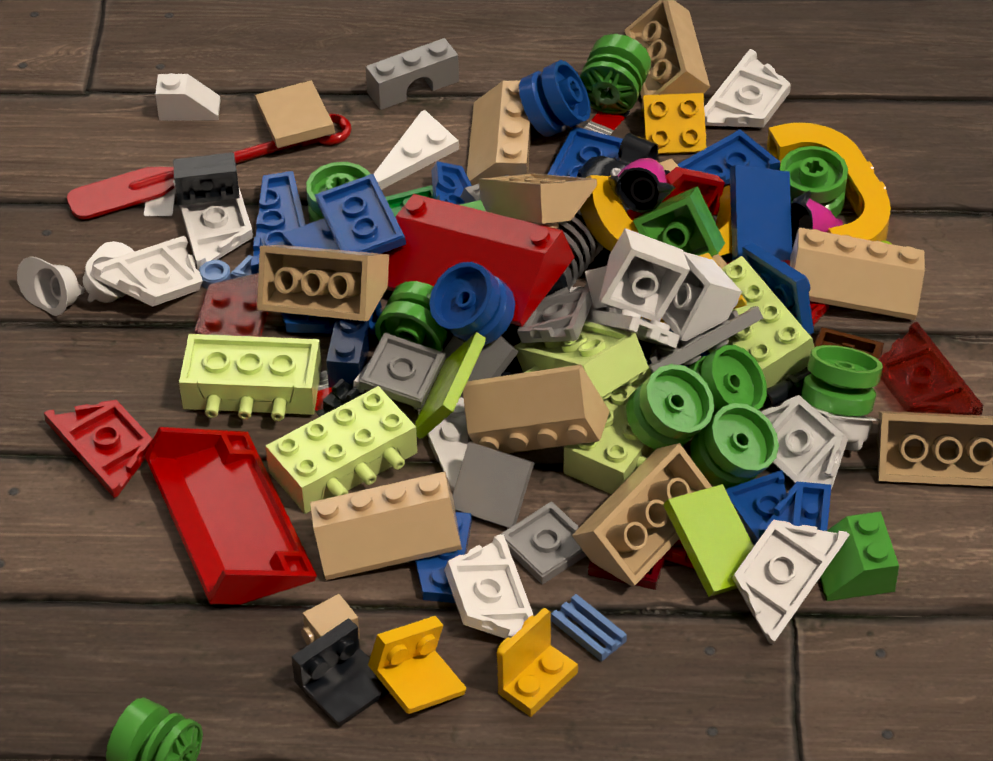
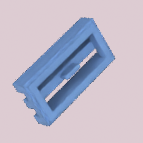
[551,594,627,662]

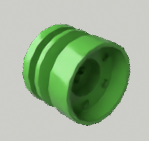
[580,34,651,115]
[106,697,203,761]

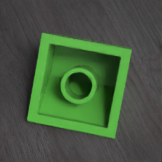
[633,186,725,256]
[819,511,899,601]

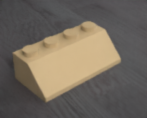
[625,0,710,99]
[467,80,532,185]
[479,173,597,228]
[790,228,925,320]
[257,245,389,321]
[463,364,610,453]
[877,411,993,487]
[572,443,712,586]
[310,471,462,580]

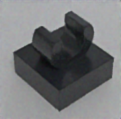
[323,379,364,412]

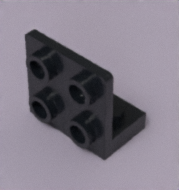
[173,152,240,206]
[291,618,390,726]

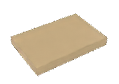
[255,80,335,148]

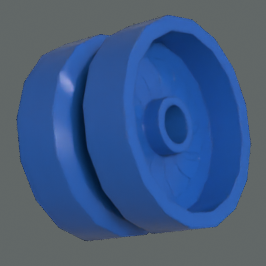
[519,60,591,138]
[429,262,516,345]

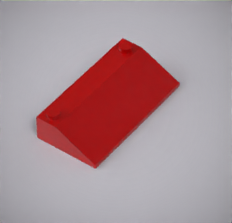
[382,194,575,327]
[145,427,317,604]

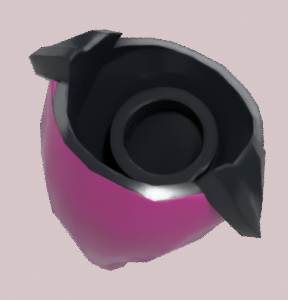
[608,158,676,213]
[791,190,843,249]

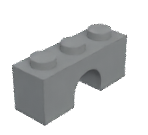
[366,38,459,110]

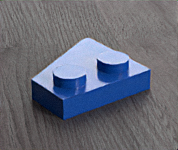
[759,481,832,539]

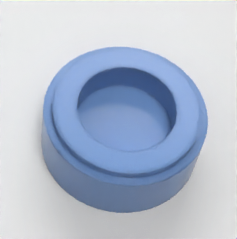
[199,260,231,290]

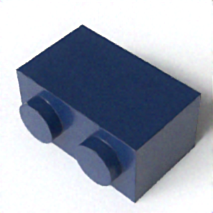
[326,318,371,388]

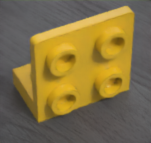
[641,93,707,155]
[497,608,578,717]
[368,616,466,714]

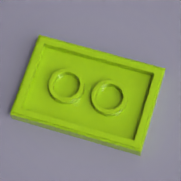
[415,332,486,439]
[663,484,754,597]

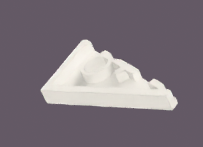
[374,110,459,190]
[413,394,470,492]

